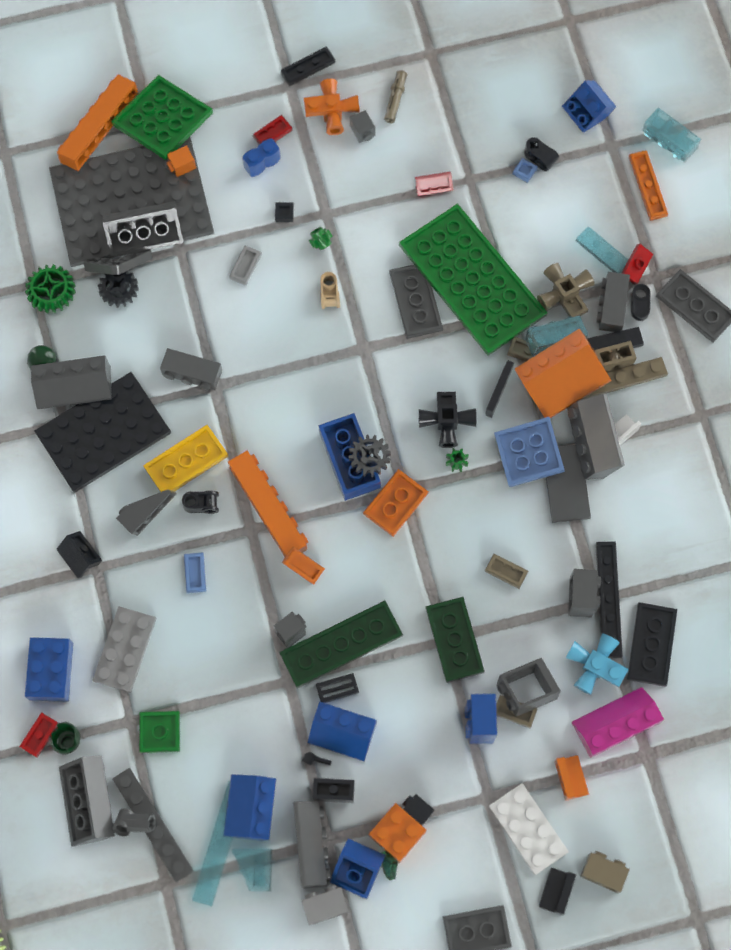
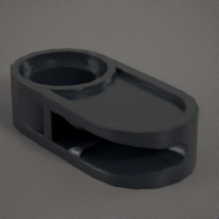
[631,284,650,321]

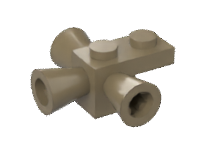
[537,263,595,320]

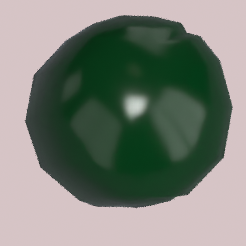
[27,345,56,370]
[51,722,81,755]

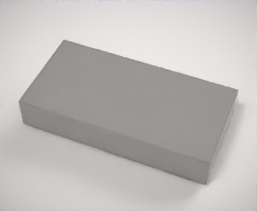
[229,246,262,285]

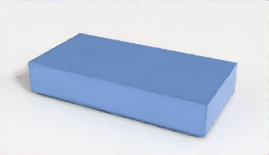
[184,552,207,593]

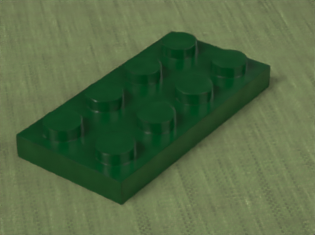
[425,597,485,683]

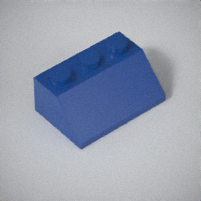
[307,701,377,762]
[223,774,276,841]

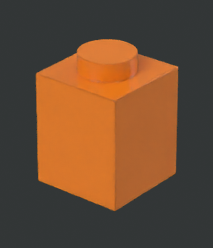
[166,145,196,177]

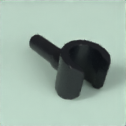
[302,752,332,766]

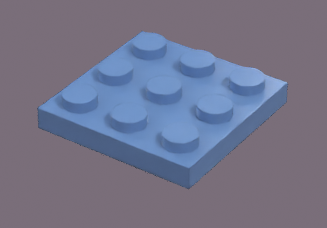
[494,417,565,487]

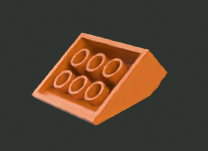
[515,328,612,418]

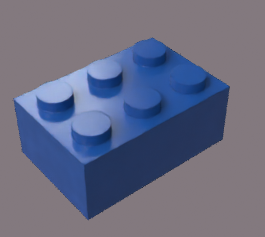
[25,637,74,702]
[465,694,497,744]

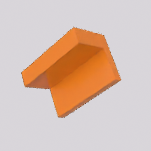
[554,755,589,801]

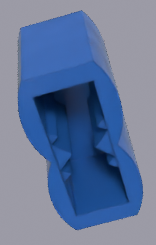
[242,139,281,177]

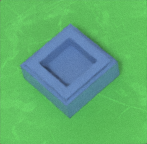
[512,158,538,183]

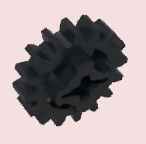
[98,271,139,308]

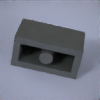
[274,611,306,648]

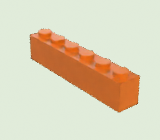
[57,74,138,171]
[228,450,308,557]

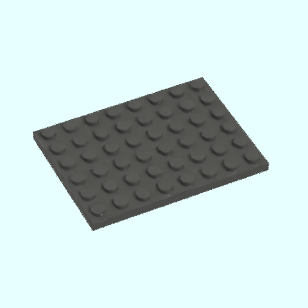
[49,137,214,267]

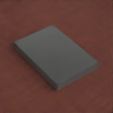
[443,905,512,950]

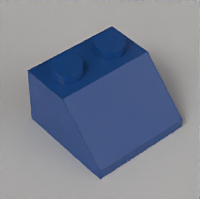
[330,838,385,899]

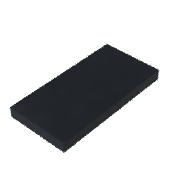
[627,602,678,687]

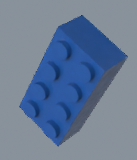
[318,413,381,501]

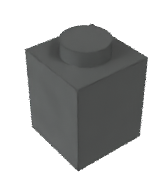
[350,110,375,143]

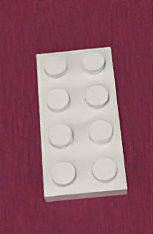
[489,783,569,875]

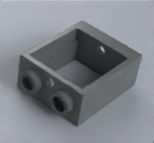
[497,657,561,717]

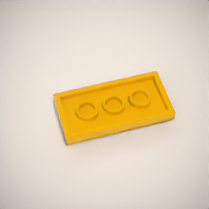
[143,425,228,492]

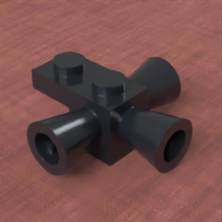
[419,392,477,448]

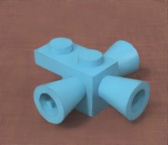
[566,633,629,695]

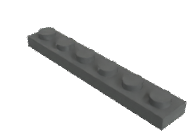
[113,768,194,883]

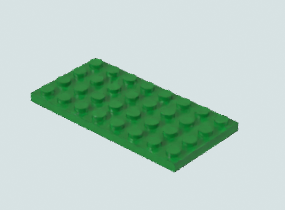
[399,203,548,356]

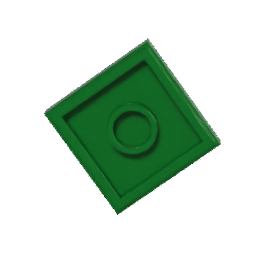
[139,711,180,753]

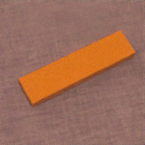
[629,150,668,221]

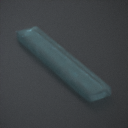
[192,781,233,906]

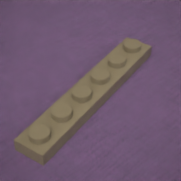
[581,357,668,400]

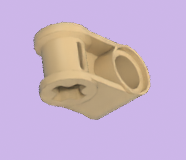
[320,272,340,309]

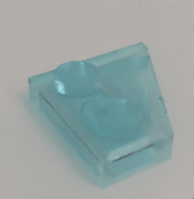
[232,849,272,891]

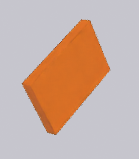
[363,469,429,537]

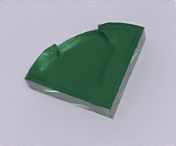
[381,851,398,881]

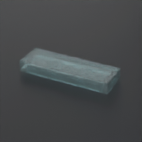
[576,226,629,273]

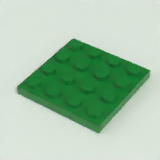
[111,75,213,160]

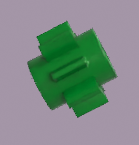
[309,227,333,250]
[446,448,469,472]

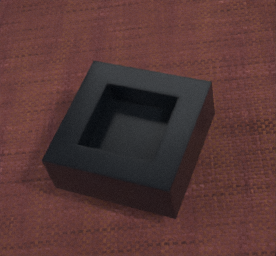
[275,202,294,222]

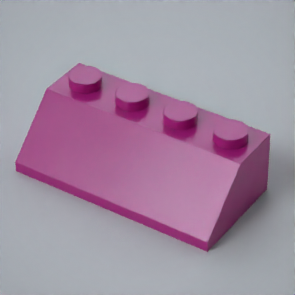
[571,687,664,758]

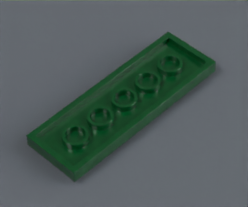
[279,600,403,688]

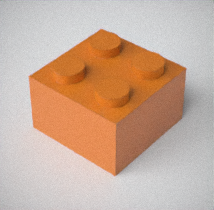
[369,803,427,863]

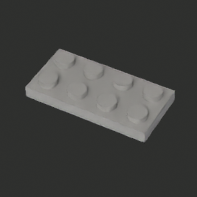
[92,606,156,693]

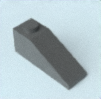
[116,489,177,536]

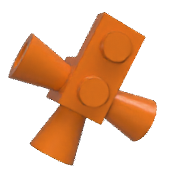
[304,78,360,135]

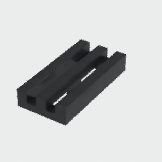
[316,673,359,703]

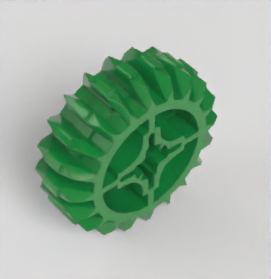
[25,264,76,314]

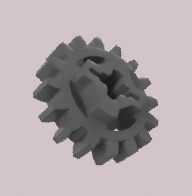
[349,434,391,477]

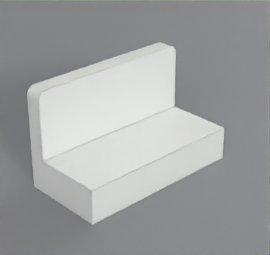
[614,414,641,445]

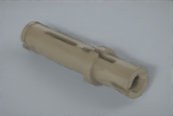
[384,70,408,123]

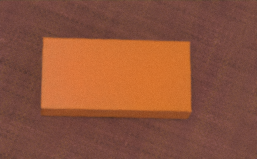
[282,547,325,585]

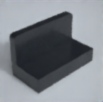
[57,531,102,578]
[539,868,576,915]

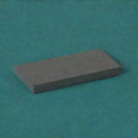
[389,265,443,339]
[656,269,731,343]
[546,445,591,523]

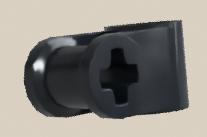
[524,137,559,172]
[182,491,219,514]

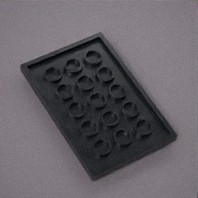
[34,372,171,493]

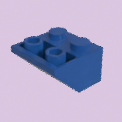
[562,80,617,132]

